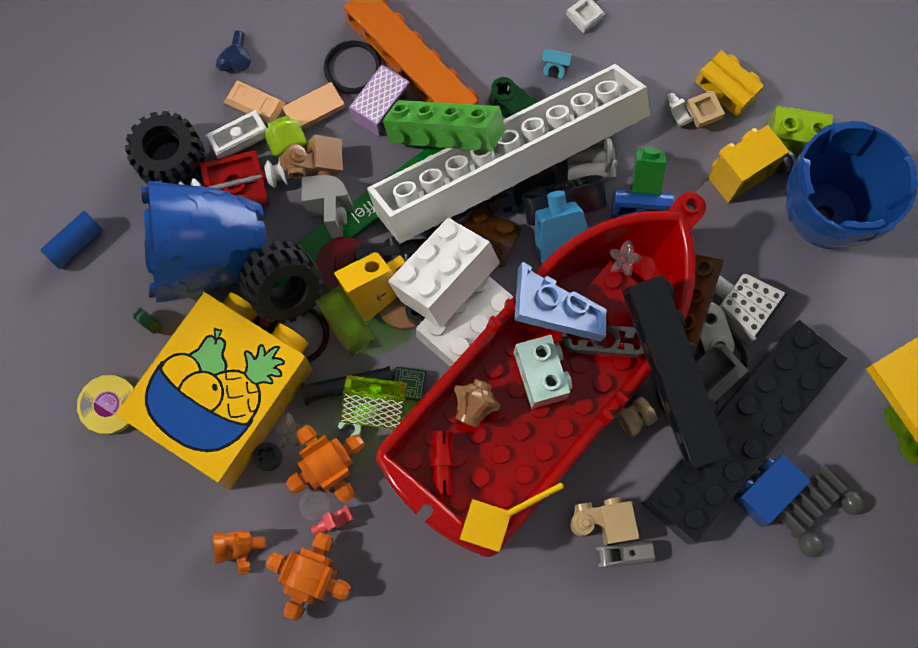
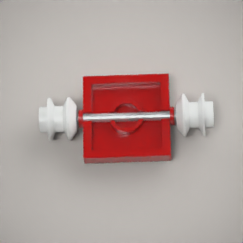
[179,150,290,207]

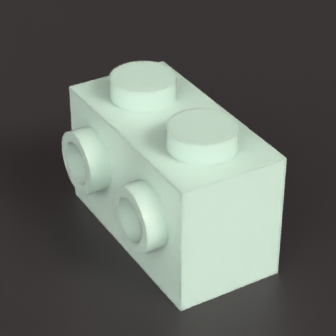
[514,335,573,409]

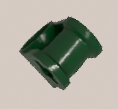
[489,77,538,118]

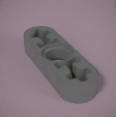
[562,325,645,358]

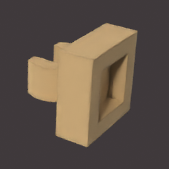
[685,90,725,129]

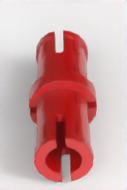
[430,431,455,497]

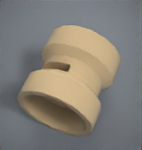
[615,396,658,438]

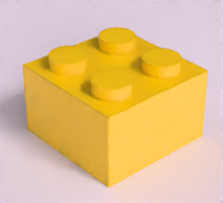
[708,124,789,203]

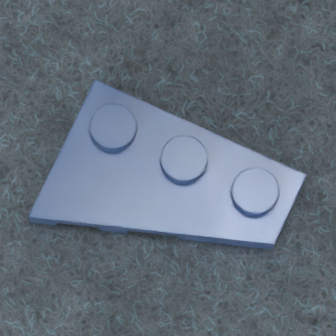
[515,262,607,342]

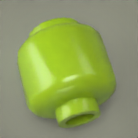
[265,116,307,157]

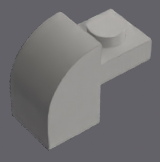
[301,175,354,238]

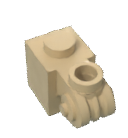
[570,497,639,546]

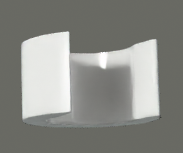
[666,93,693,127]

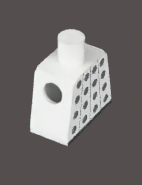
[714,274,788,345]

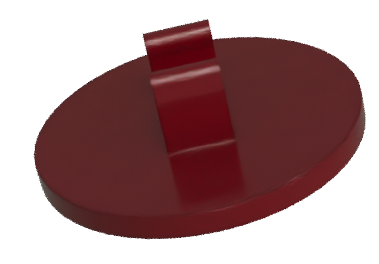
[316,237,364,295]

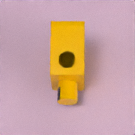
[334,253,405,323]

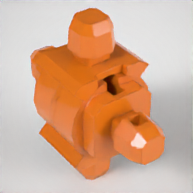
[286,425,365,504]
[266,532,352,621]

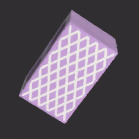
[349,65,410,136]

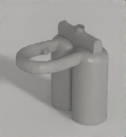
[566,138,618,182]

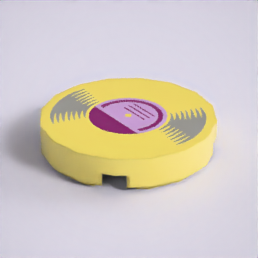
[77,375,134,435]

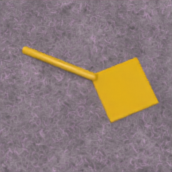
[460,483,564,552]

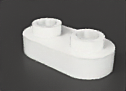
[700,302,734,353]

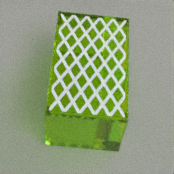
[340,375,407,429]

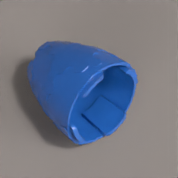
[786,121,918,249]
[141,181,267,303]

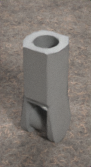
[596,541,655,567]

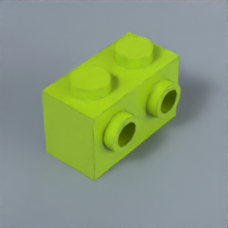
[768,106,833,154]

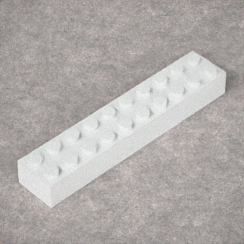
[367,64,650,244]

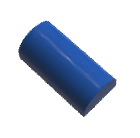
[611,189,674,217]
[40,211,104,270]

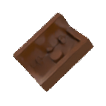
[461,208,522,268]

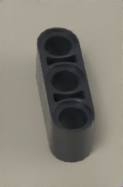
[522,175,607,226]

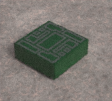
[392,367,426,401]

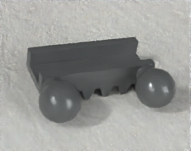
[775,464,866,557]

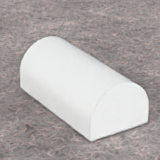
[205,110,267,159]

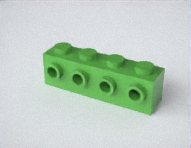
[383,100,505,152]

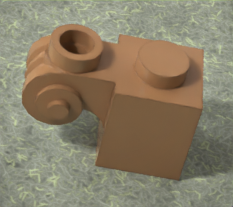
[279,135,343,179]

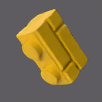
[695,50,764,118]

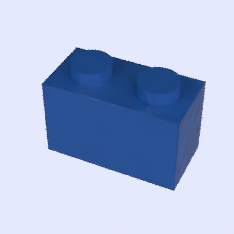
[734,454,811,527]

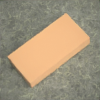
[282,82,345,130]

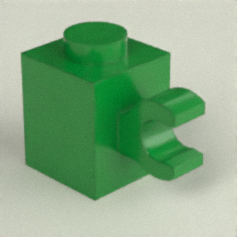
[632,147,666,195]

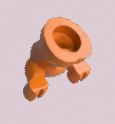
[213,530,266,575]

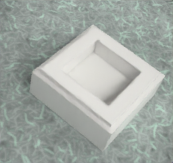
[566,0,605,34]

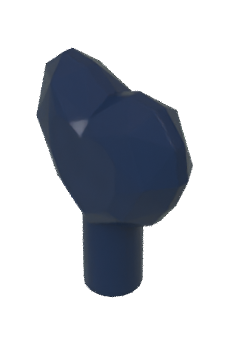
[216,30,251,71]

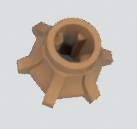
[454,378,501,427]

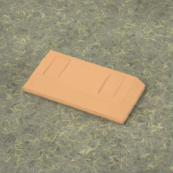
[224,80,286,124]

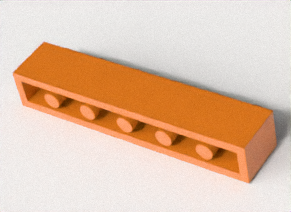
[343,0,479,105]

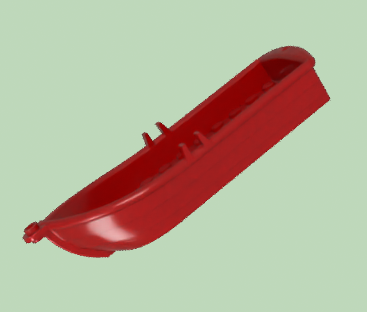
[376,192,706,557]

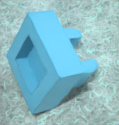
[542,49,572,79]

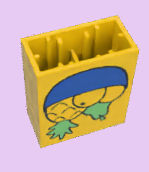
[115,292,313,490]

